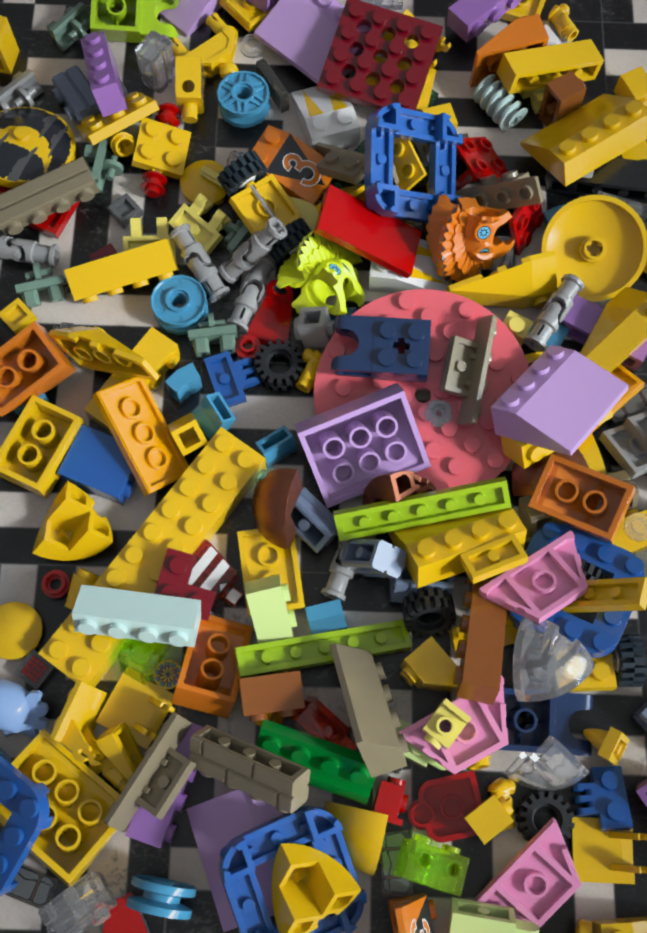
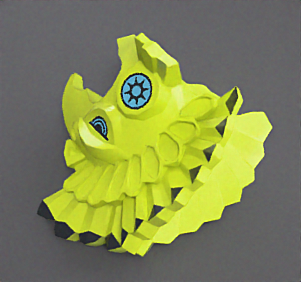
[276,231,365,316]

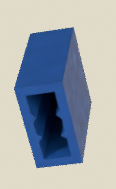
[57,424,136,506]

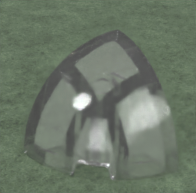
[513,617,595,702]
[503,735,589,791]

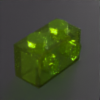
[118,639,172,686]
[393,834,470,897]

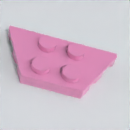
[479,530,588,624]
[398,675,508,774]
[472,817,581,927]

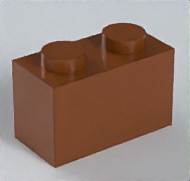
[538,71,587,127]
[238,671,305,722]

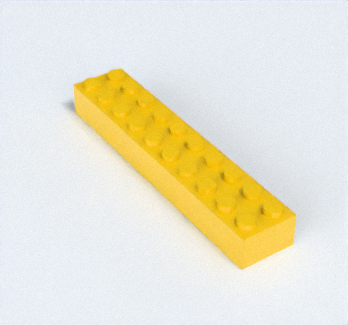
[38,427,267,687]

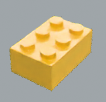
[0,395,86,499]

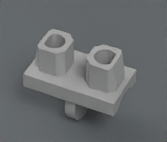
[0,69,44,110]

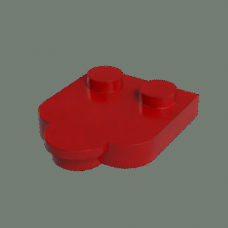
[407,770,482,843]

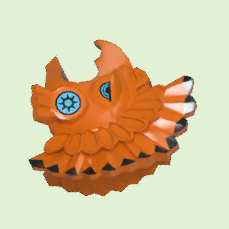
[426,194,515,284]

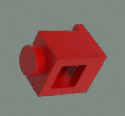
[372,776,408,826]

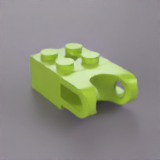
[90,0,180,45]

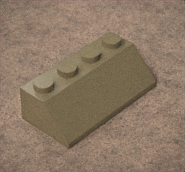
[330,643,409,778]

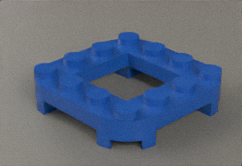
[364,103,463,223]
[507,522,645,660]
[0,755,53,897]
[219,806,367,933]

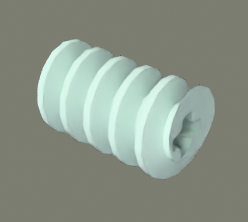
[473,74,528,131]

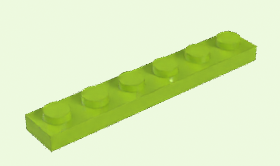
[333,477,511,542]
[234,619,413,679]

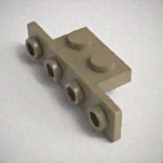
[315,142,399,185]
[455,170,543,209]
[439,315,497,426]
[104,712,197,832]

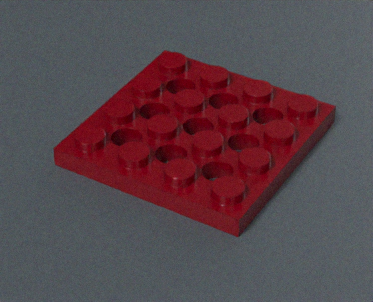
[317,0,443,110]

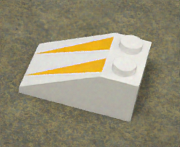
[291,86,361,151]
[369,239,449,293]

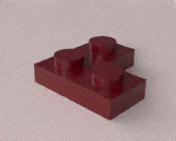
[154,548,216,621]

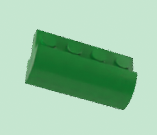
[256,720,376,805]

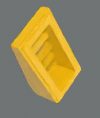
[94,722,144,780]

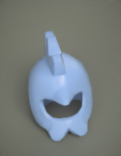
[0,678,49,738]

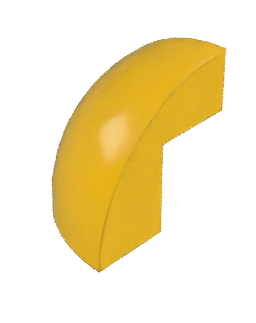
[32,481,113,561]
[324,801,388,876]
[271,843,361,933]

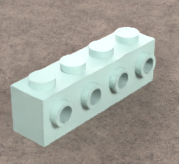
[72,585,201,647]

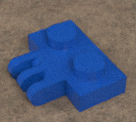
[204,351,260,407]
[572,766,633,832]

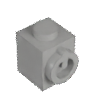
[294,306,336,349]

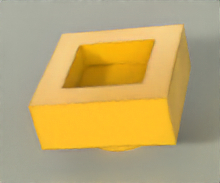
[0,298,38,335]

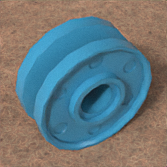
[217,70,270,128]
[150,275,209,335]
[126,875,197,920]

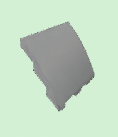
[598,411,647,480]

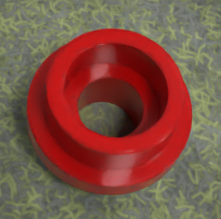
[235,334,261,360]
[41,570,71,599]

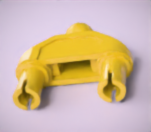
[166,13,239,79]

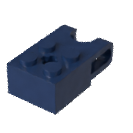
[331,315,431,383]
[499,688,593,756]

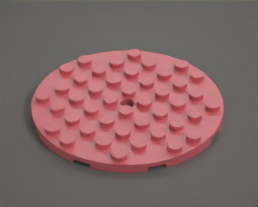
[314,289,529,490]

